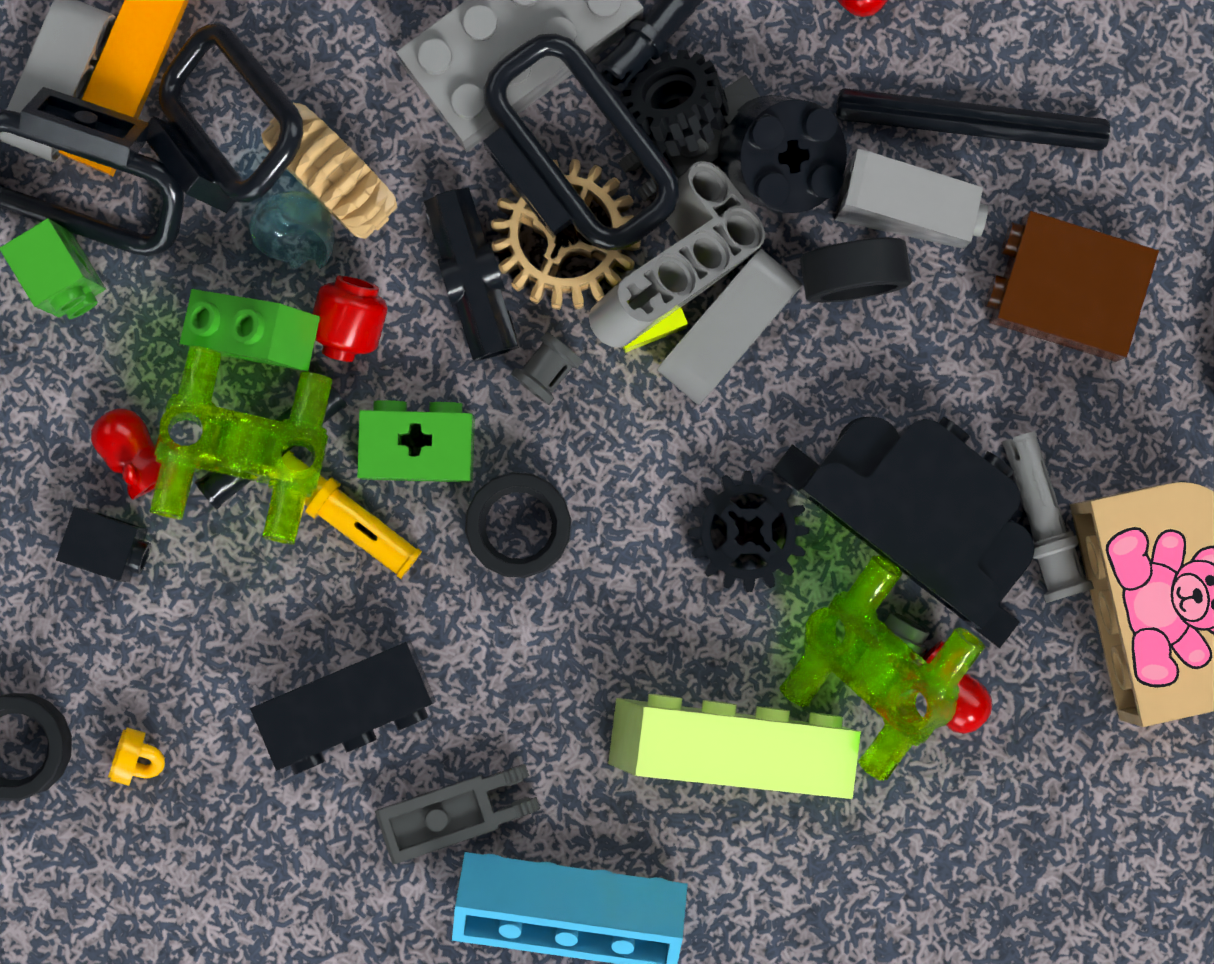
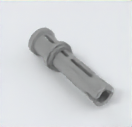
[1001,431,1094,603]

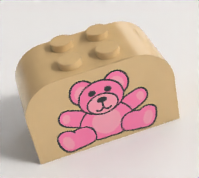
[1070,482,1214,727]

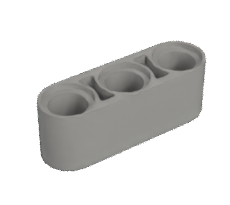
[0,0,116,162]
[657,248,803,406]

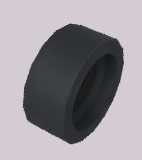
[800,237,912,303]
[465,472,571,578]
[0,693,72,801]

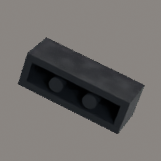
[250,640,436,775]

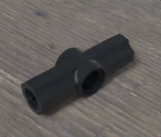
[424,187,519,362]

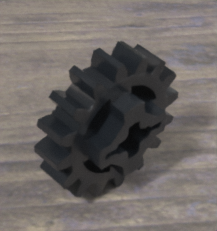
[687,471,809,592]

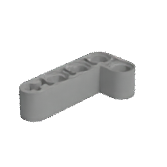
[589,161,765,348]

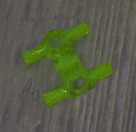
[150,346,333,545]
[779,555,985,781]

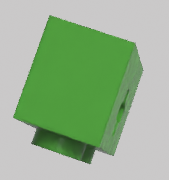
[0,218,106,319]
[179,289,320,371]
[357,400,475,483]

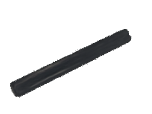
[836,88,1110,151]

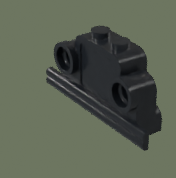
[772,417,1034,648]

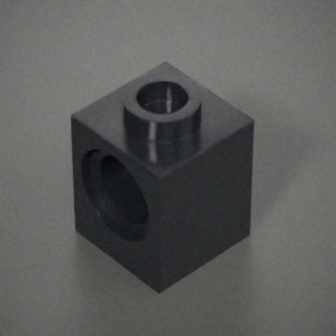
[56,507,151,582]

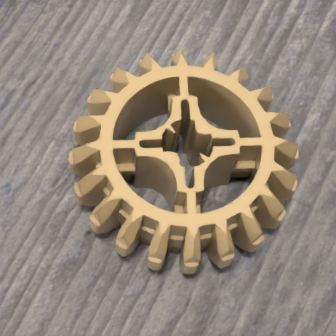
[261,102,397,239]
[491,159,641,310]

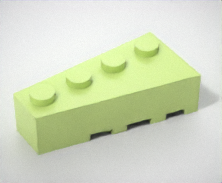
[608,694,861,799]

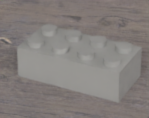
[396,0,644,152]

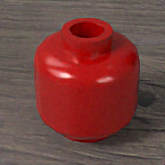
[312,275,388,362]

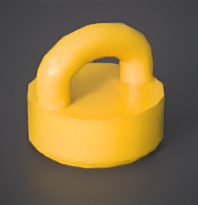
[108,727,165,786]

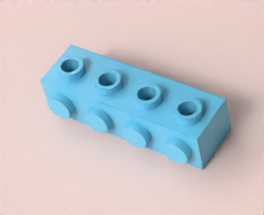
[452,852,688,964]

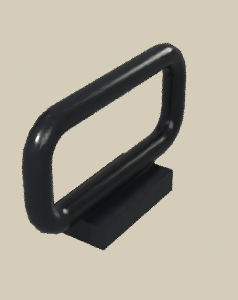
[146,23,303,213]
[483,33,679,250]
[0,87,184,257]

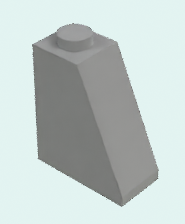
[835,149,988,249]

